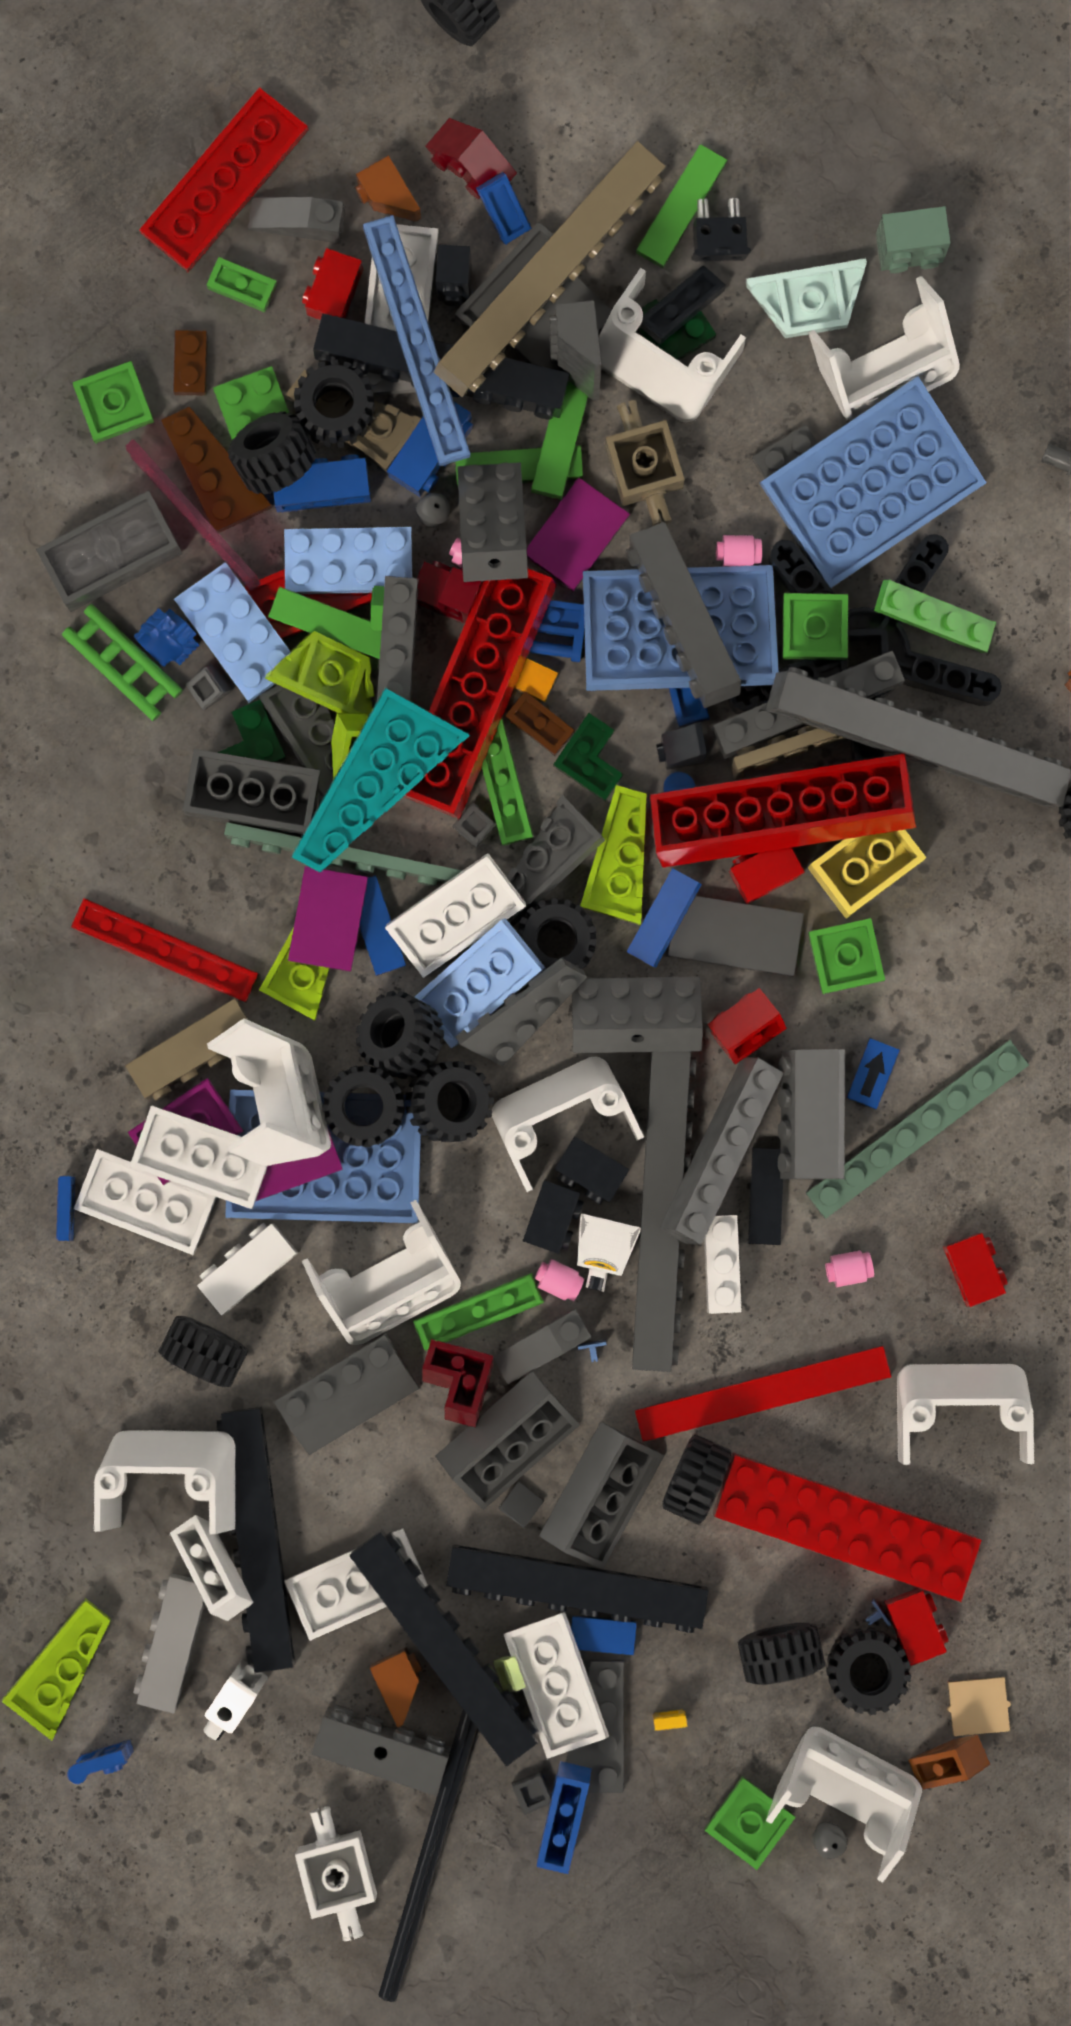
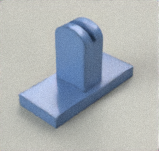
[578,1340,607,1362]
[865,1599,891,1626]

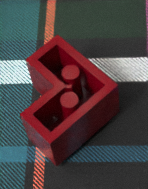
[425,118,517,199]
[417,561,483,624]
[422,1339,493,1428]

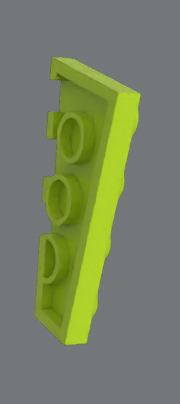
[580,785,647,925]
[259,927,330,1021]
[2,1598,111,1741]

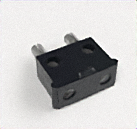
[691,198,751,262]

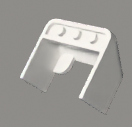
[598,268,746,422]
[809,276,960,422]
[207,1019,331,1166]
[492,1057,644,1192]
[302,1200,461,1345]
[897,1364,1034,1465]
[94,1430,235,1534]
[766,1727,922,1882]

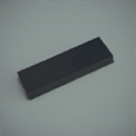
[640,265,726,345]
[748,1148,783,1245]

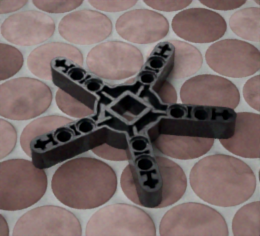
[729,534,1002,762]

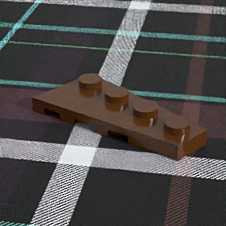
[161,407,272,534]

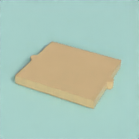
[947,1677,1011,1736]

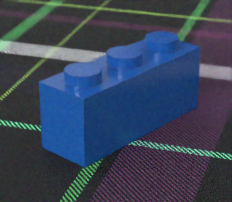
[387,402,473,498]
[273,455,371,513]
[536,1761,591,1874]

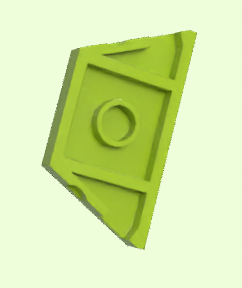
[265,631,375,717]

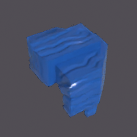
[134,608,200,667]

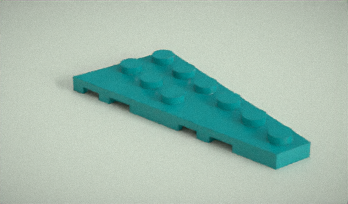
[291,687,470,872]

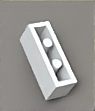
[704,1215,741,1313]
[197,1223,298,1315]
[170,1515,253,1621]

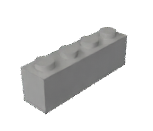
[133,1573,205,1714]

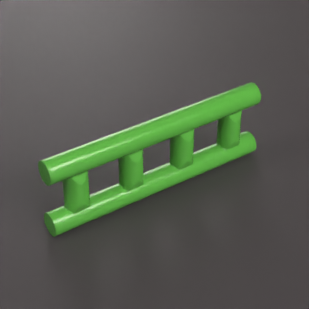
[62,604,183,721]

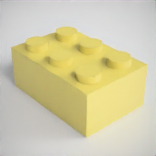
[808,830,926,919]

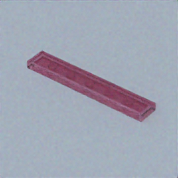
[125,439,261,591]

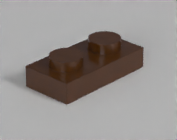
[173,330,208,396]
[505,691,575,756]

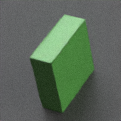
[371,586,384,631]

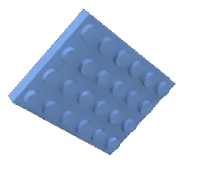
[759,376,987,588]
[583,565,778,691]
[225,1090,421,1223]

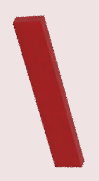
[71,898,259,1003]

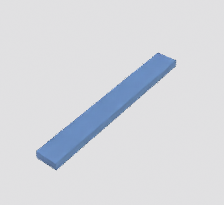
[363,215,471,466]

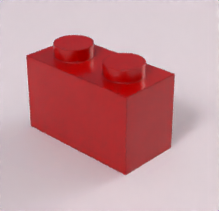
[302,248,364,320]
[729,848,805,904]
[707,988,787,1065]
[943,1233,1008,1307]
[884,1588,949,1666]

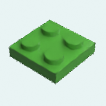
[72,361,154,444]
[213,366,289,439]
[783,593,848,660]
[808,918,885,995]
[704,1776,796,1870]

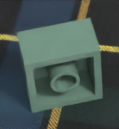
[876,206,951,273]

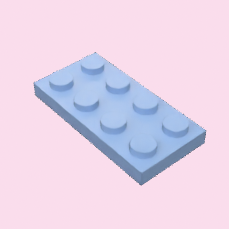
[284,527,413,594]
[174,562,291,703]
[414,918,545,1048]

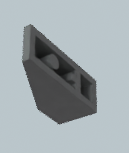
[248,197,346,244]
[493,1309,591,1385]

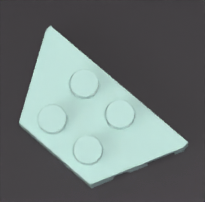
[746,259,867,338]

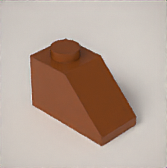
[355,155,421,222]
[370,1647,422,1728]
[908,1734,990,1790]

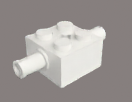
[295,1806,377,1941]

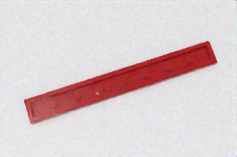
[634,1346,891,1442]

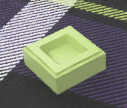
[494,1656,526,1692]

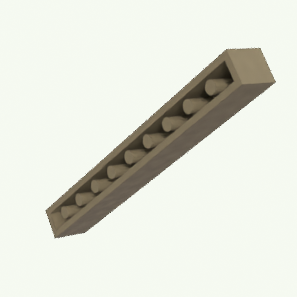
[434,141,666,397]

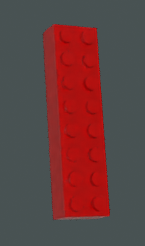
[403,568,557,820]
[650,754,916,868]
[712,1453,982,1602]

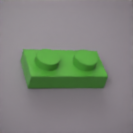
[206,257,277,312]

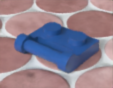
[529,600,585,663]
[67,1739,134,1784]

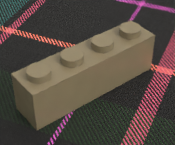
[125,999,250,1101]

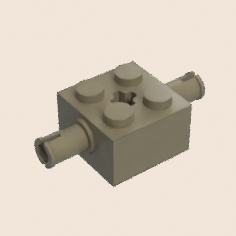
[605,400,685,526]

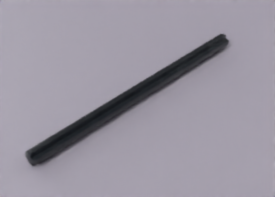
[378,1710,477,2002]

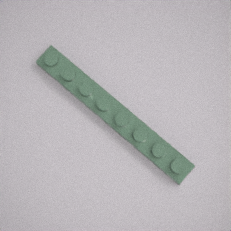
[224,822,463,886]
[805,1040,1029,1219]

